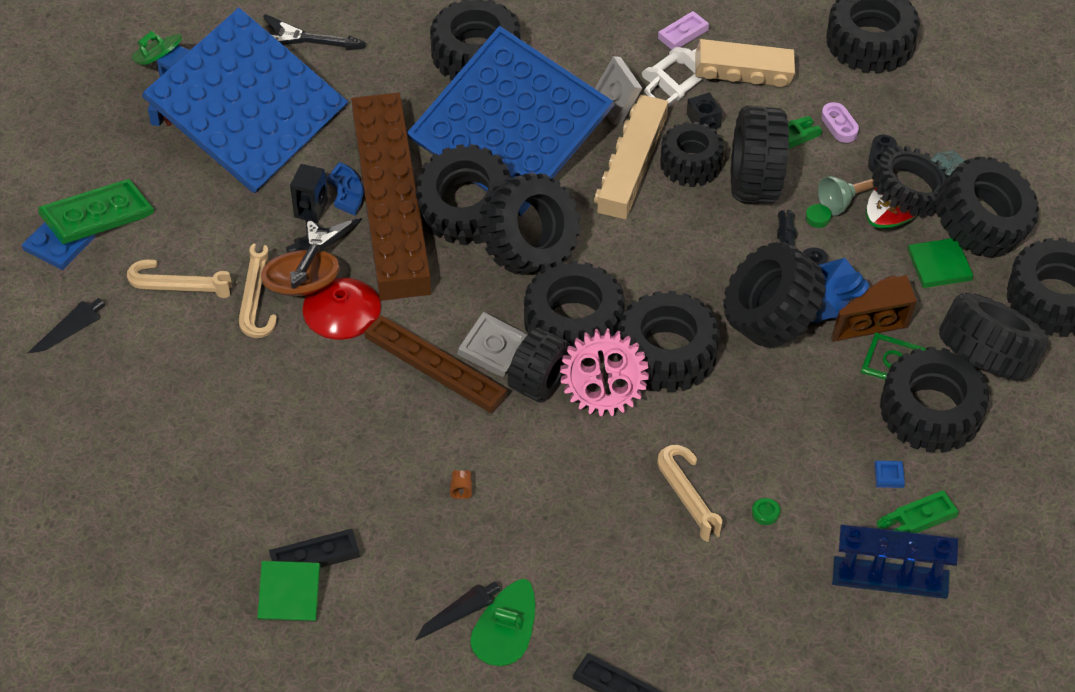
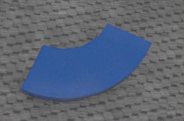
[326,162,363,216]

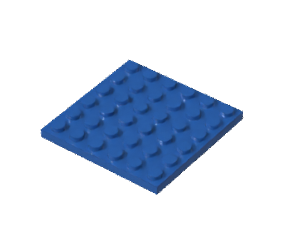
[142,8,348,193]
[406,26,614,216]

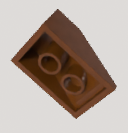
[831,275,917,342]

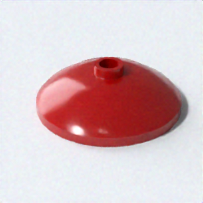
[302,278,381,340]

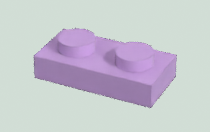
[658,11,709,49]

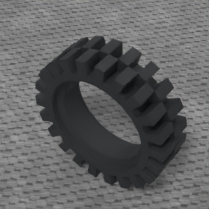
[872,146,950,217]

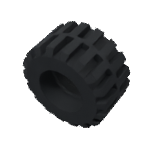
[660,122,724,187]
[508,328,570,403]

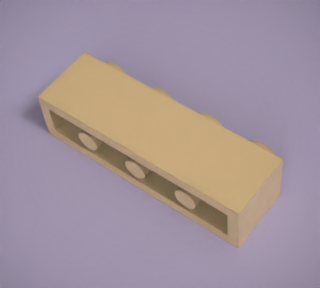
[695,39,795,87]

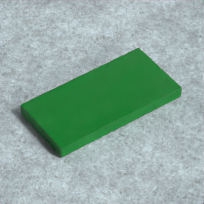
[38,179,154,245]

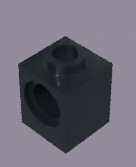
[687,92,722,130]

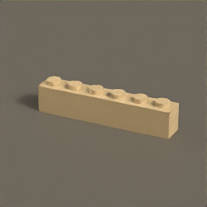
[594,94,668,219]

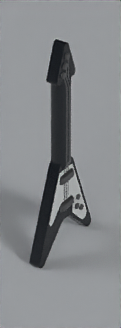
[263,14,366,50]
[290,217,353,289]

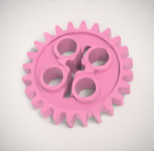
[560,329,648,416]

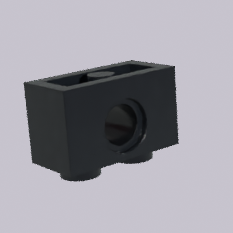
[290,164,328,223]

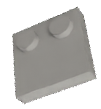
[595,56,642,125]
[457,312,527,377]

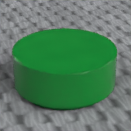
[805,204,831,228]
[752,498,780,525]

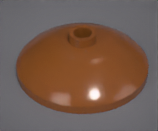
[261,250,339,296]

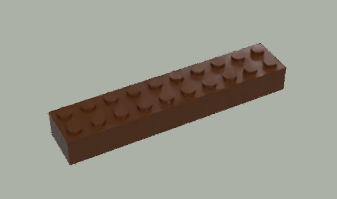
[351,92,431,301]

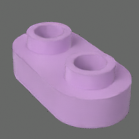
[821,102,859,143]

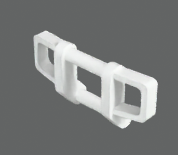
[642,47,707,107]

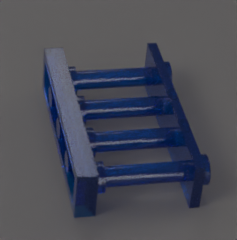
[832,524,958,599]

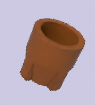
[450,470,472,499]

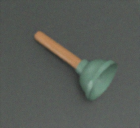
[818,176,876,216]

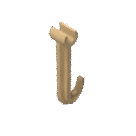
[239,244,276,338]
[127,259,232,298]
[657,445,722,542]

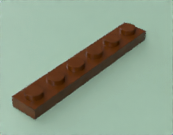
[365,315,507,413]

